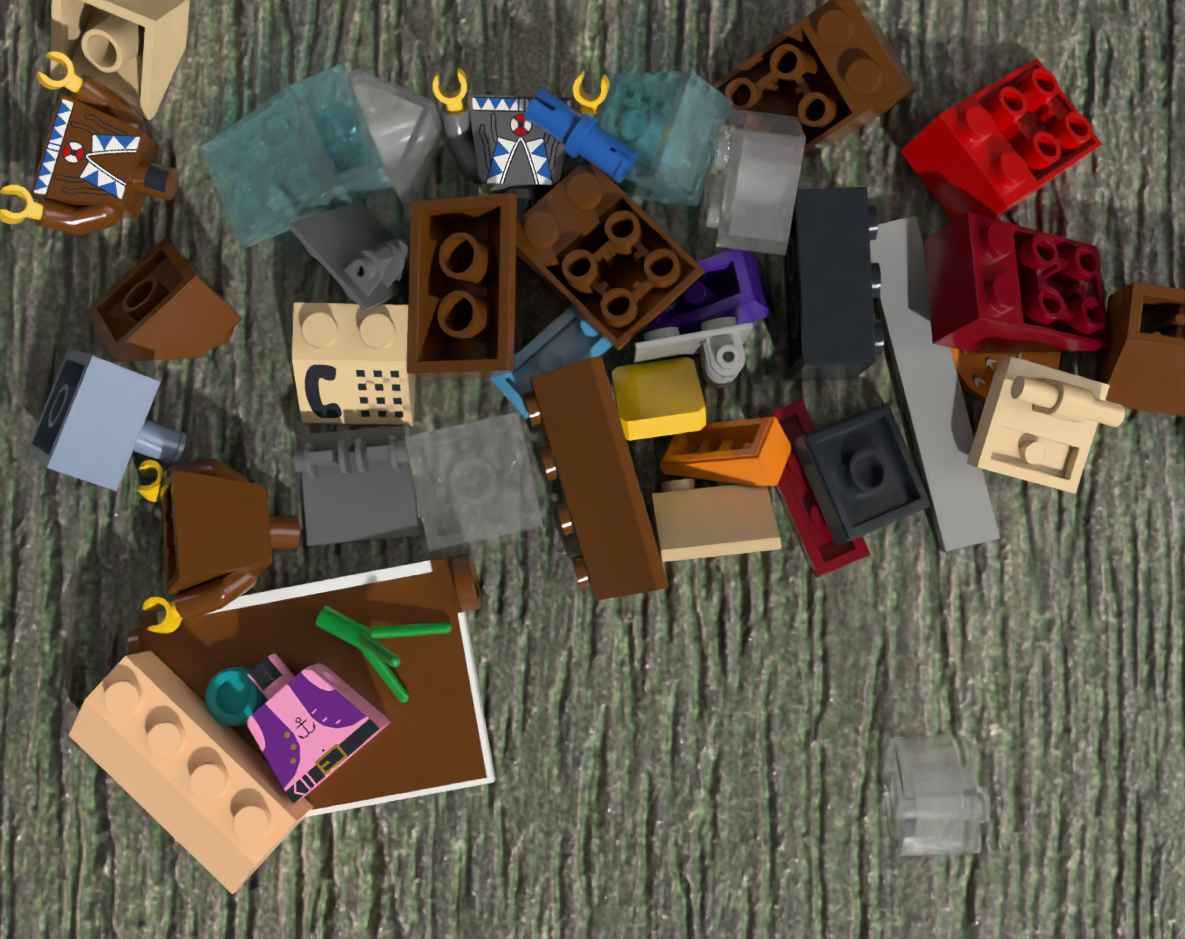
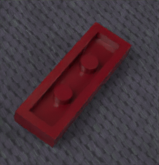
[759,399,871,577]

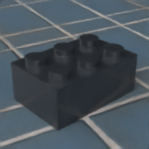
[781,187,884,381]

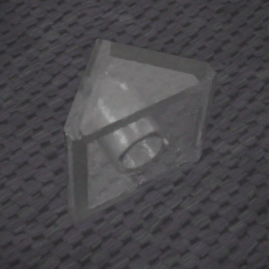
[347,69,446,210]

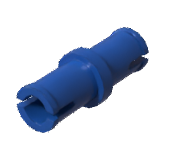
[524,88,639,183]

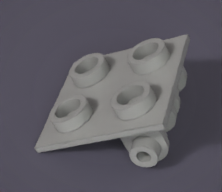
[633,317,753,388]

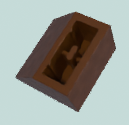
[1098,282,1185,417]

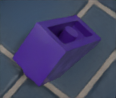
[647,246,775,335]

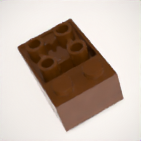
[708,0,918,181]
[516,159,705,351]

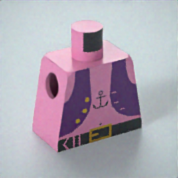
[246,653,390,803]

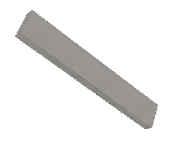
[870,215,1000,552]

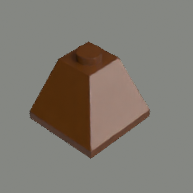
[86,237,242,362]

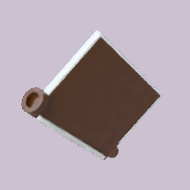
[127,553,496,841]

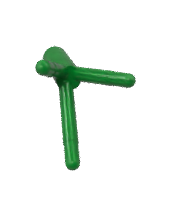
[316,606,452,703]

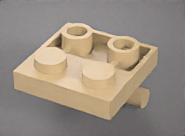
[967,354,1125,494]

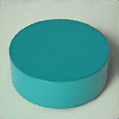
[205,667,267,726]

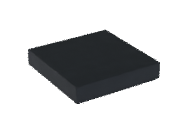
[792,403,932,546]

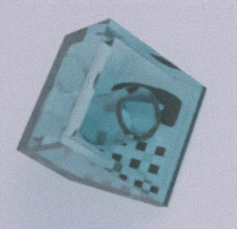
[600,71,733,206]

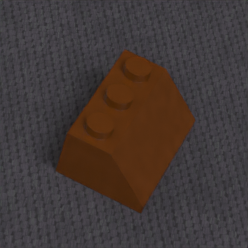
[407,193,517,380]

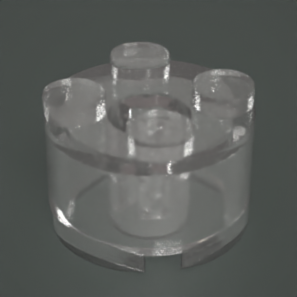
[883,735,990,856]

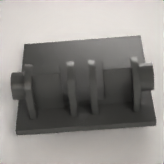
[288,200,410,311]
[293,425,419,546]

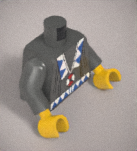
[433,68,610,221]

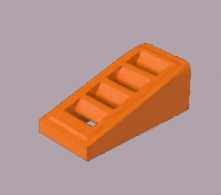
[659,417,791,486]

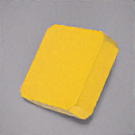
[611,357,706,441]

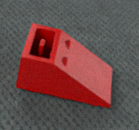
[900,58,1103,222]

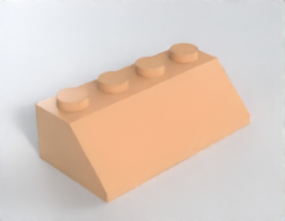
[69,650,313,894]

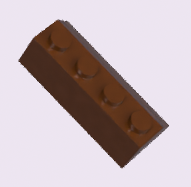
[523,355,669,601]

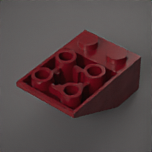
[923,212,1110,353]

